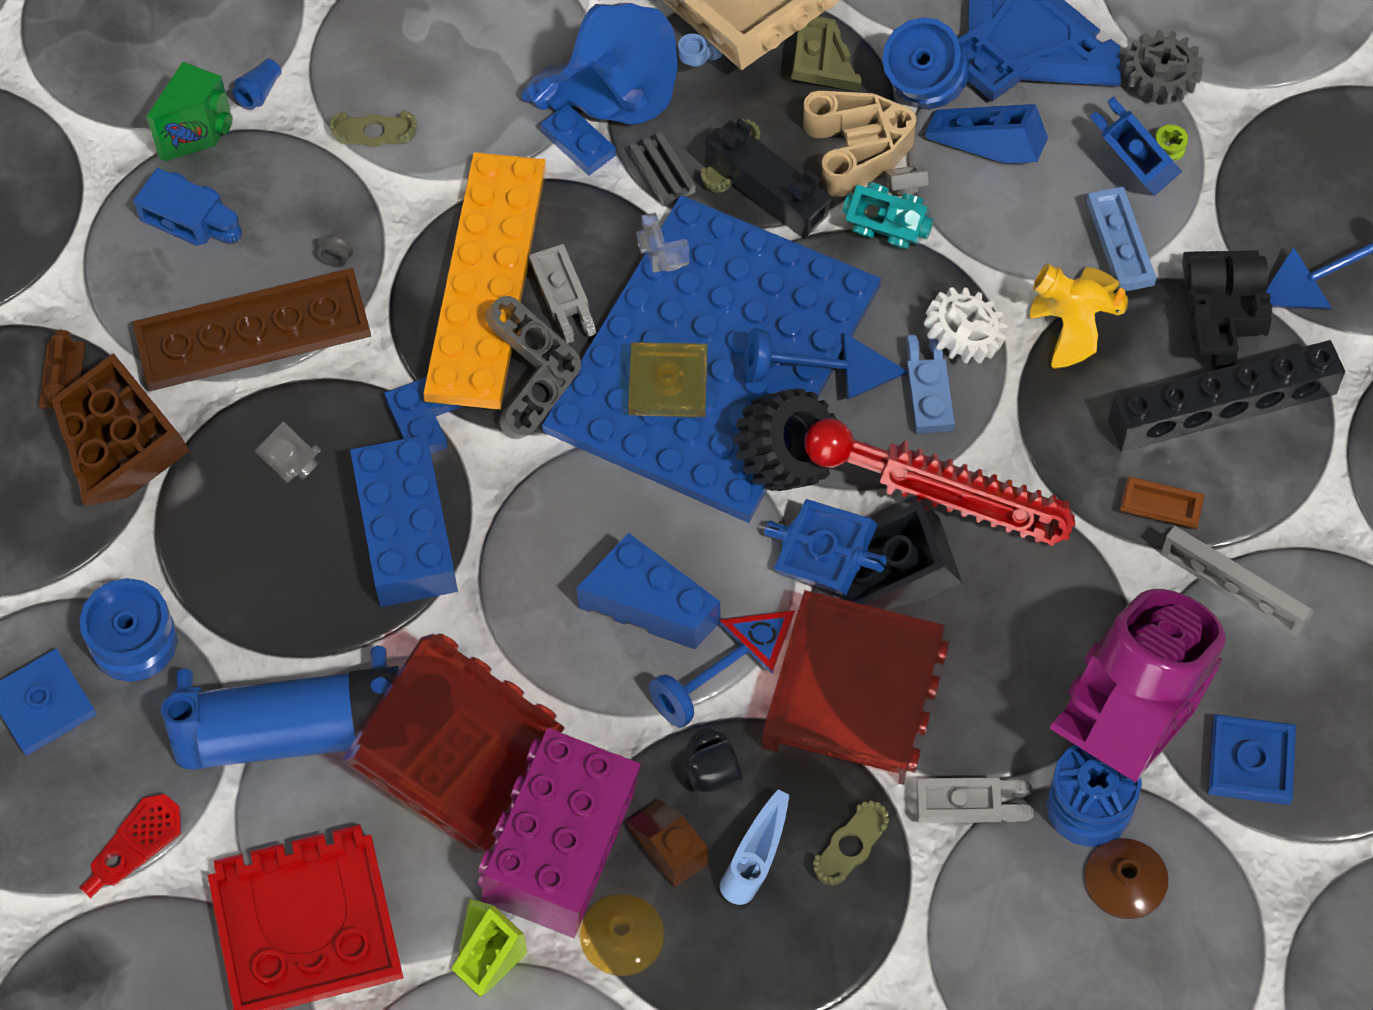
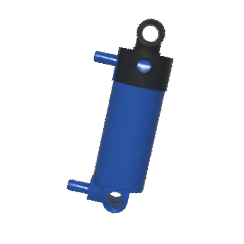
[161,646,454,770]

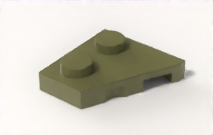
[791,17,862,92]

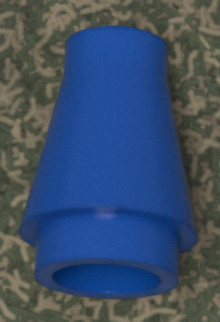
[232,59,282,109]

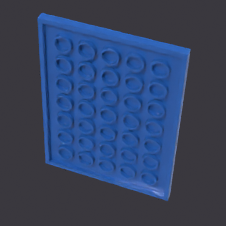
[542,195,881,523]

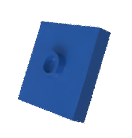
[0,648,97,756]

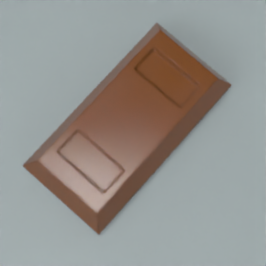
[1120,476,1205,529]

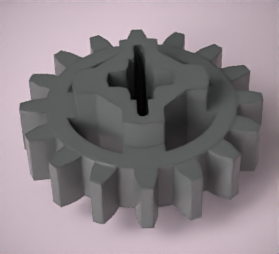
[1123,30,1204,104]

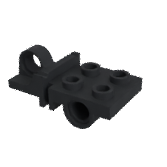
[1182,250,1273,369]

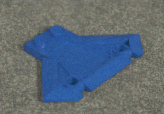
[959,0,1121,102]

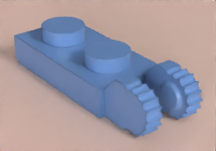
[907,335,955,434]

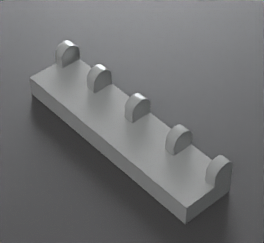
[1160,525,1314,638]

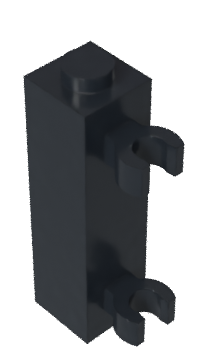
[705,118,831,239]

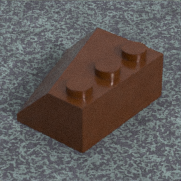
[51,353,190,507]

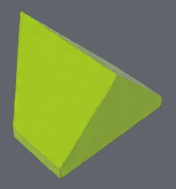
[451,898,528,997]

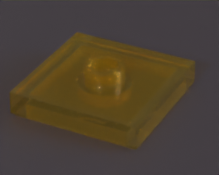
[628,342,708,417]

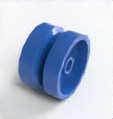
[882,17,970,109]
[79,578,178,682]

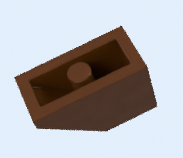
[626,799,708,888]

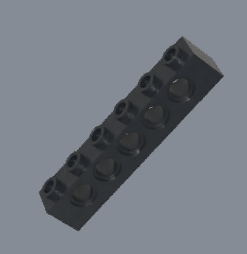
[1108,340,1346,452]

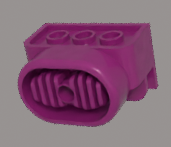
[1049,589,1226,782]

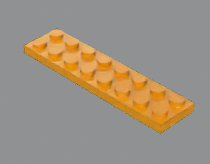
[424,152,546,410]

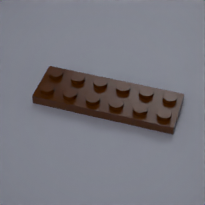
[132,268,371,392]

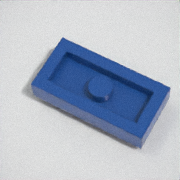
[540,104,616,176]

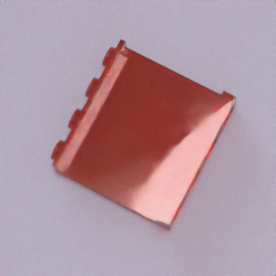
[762,590,950,785]
[341,633,565,853]

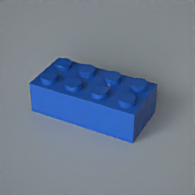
[350,435,458,607]

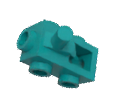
[842,182,934,250]

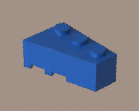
[577,533,720,649]

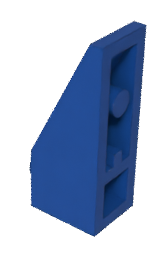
[925,104,1048,163]

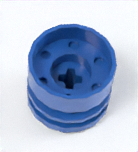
[1046,745,1142,847]

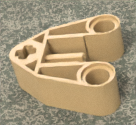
[803,91,917,197]

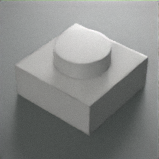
[884,165,929,195]

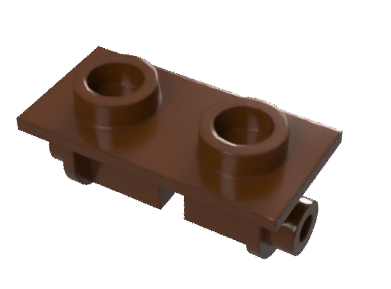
[39,330,86,409]

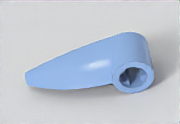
[719,789,789,905]

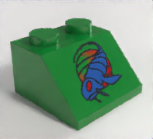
[146,61,233,161]

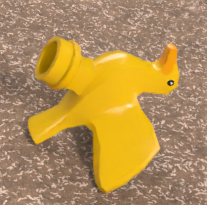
[1030,263,1128,369]

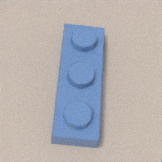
[1086,186,1156,292]

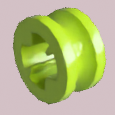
[1155,124,1188,161]

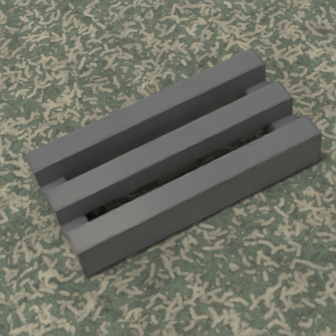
[630,132,696,206]

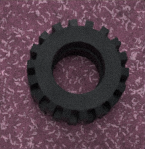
[734,388,836,491]

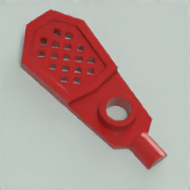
[79,794,182,899]

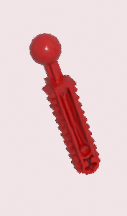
[804,418,1075,546]

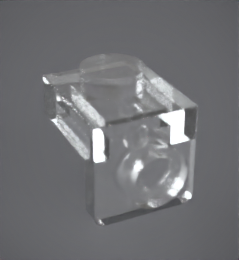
[636,213,689,273]
[255,421,321,483]

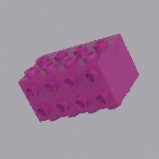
[477,727,641,939]

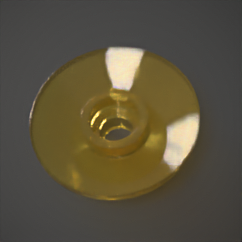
[580,894,664,976]

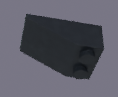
[831,500,962,620]

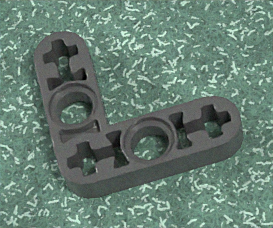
[486,296,581,439]

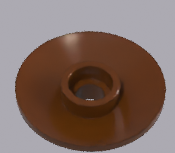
[1084,839,1168,919]

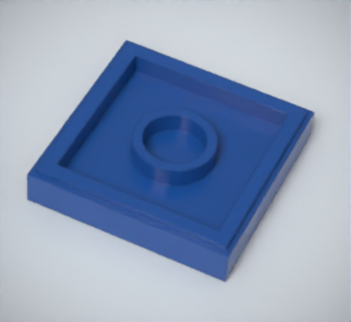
[1208,714,1296,805]

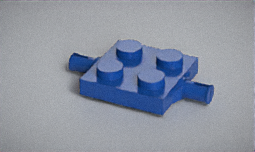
[765,499,887,596]

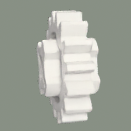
[924,287,1007,363]

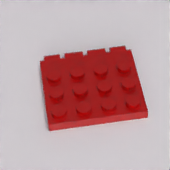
[207,824,404,1010]

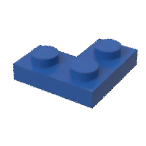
[384,377,463,454]

